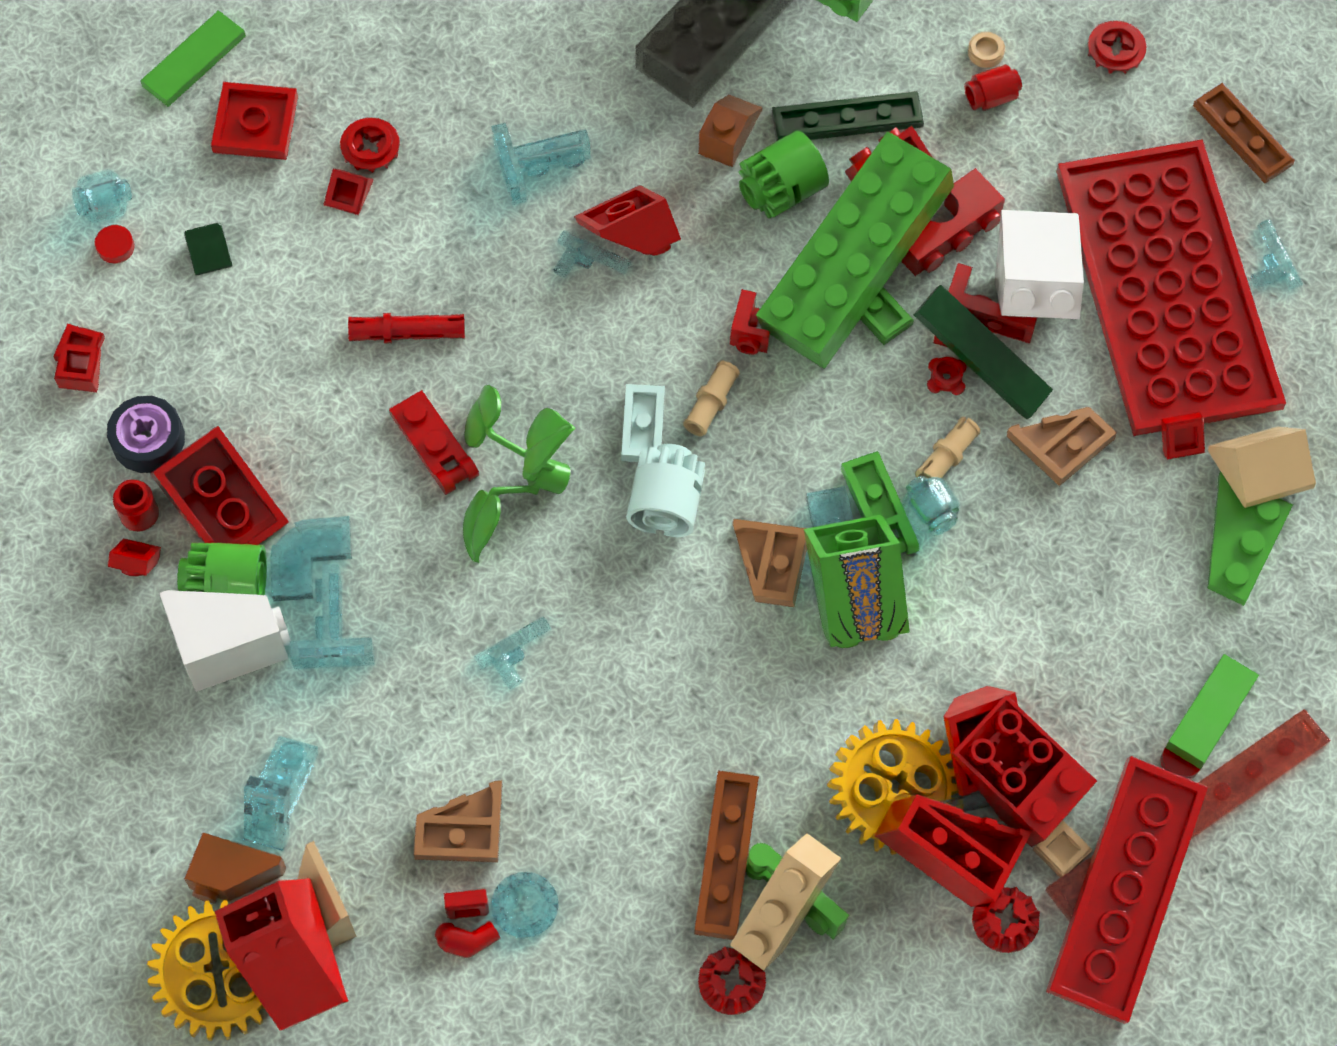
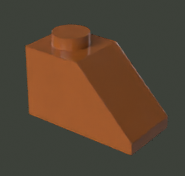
[698,94,762,167]
[184,832,286,904]

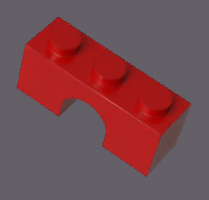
[901,168,1005,276]

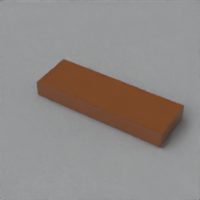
[1193,83,1295,183]

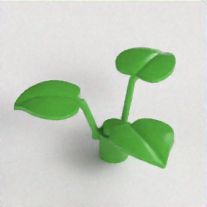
[463,385,576,563]

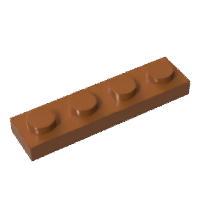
[694,770,759,940]

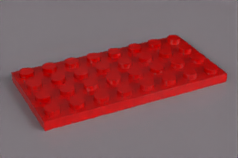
[1056,139,1286,436]

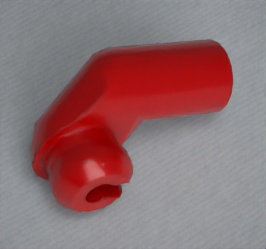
[435,921,501,958]

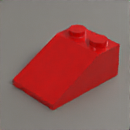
[150,426,289,545]

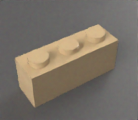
[730,833,841,970]

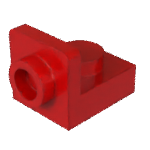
[730,289,770,355]

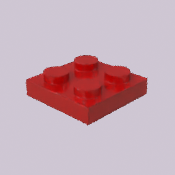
[211,82,298,160]

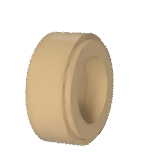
[968,32,1005,68]

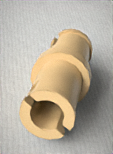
[683,360,740,436]
[915,417,981,489]

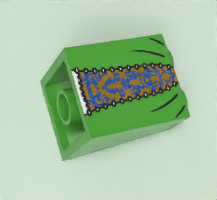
[804,515,910,648]

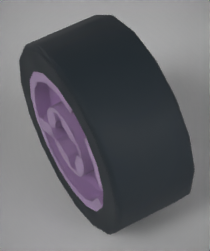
[107,395,185,473]

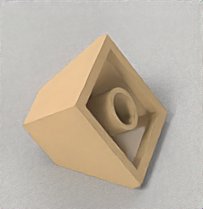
[297,841,356,948]

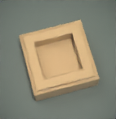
[1033,821,1093,880]

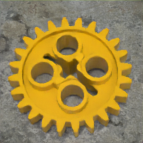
[827,719,961,855]
[147,900,265,1041]

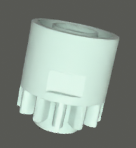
[626,444,705,538]

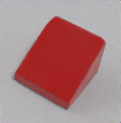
[323,169,374,215]
[54,343,101,392]

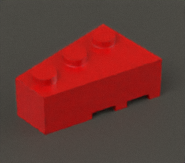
[874,794,1032,907]

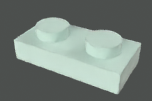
[621,384,665,462]

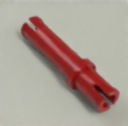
[348,313,465,344]

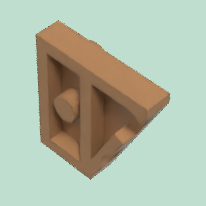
[1006,407,1117,486]

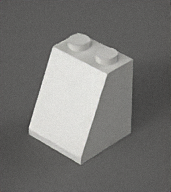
[995,210,1084,319]
[159,590,292,692]

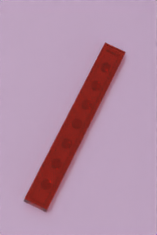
[1045,709,1331,922]

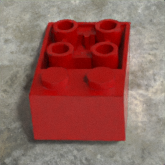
[951,695,1097,847]
[214,878,349,1031]

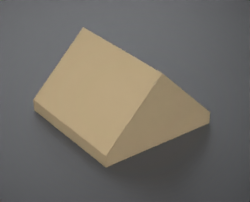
[1208,426,1316,508]

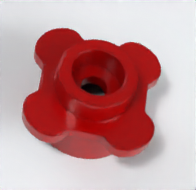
[927,357,967,395]

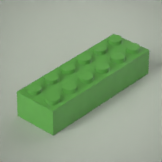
[756,131,954,369]

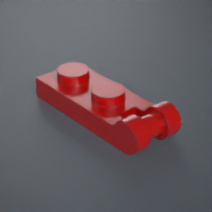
[389,390,480,495]

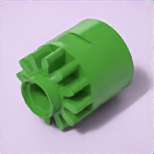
[739,130,829,219]
[177,543,267,595]

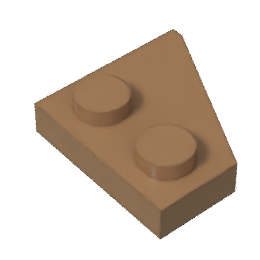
[733,519,807,607]
[414,780,503,862]

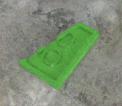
[1207,471,1293,606]

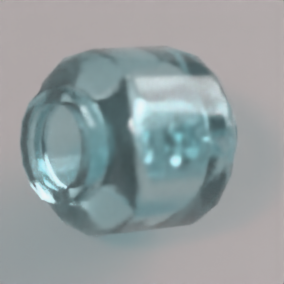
[72,169,132,223]
[902,476,960,536]

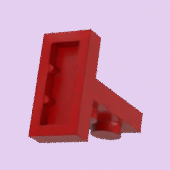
[933,263,1038,348]

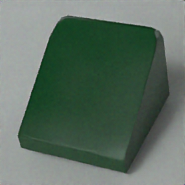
[184,223,232,276]

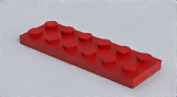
[1046,756,1208,1024]

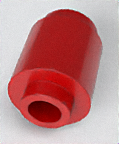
[964,64,1022,111]
[113,479,159,532]

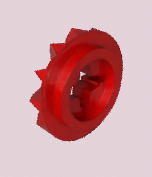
[1087,20,1147,74]
[340,117,400,173]
[972,887,1040,953]
[698,946,766,1015]

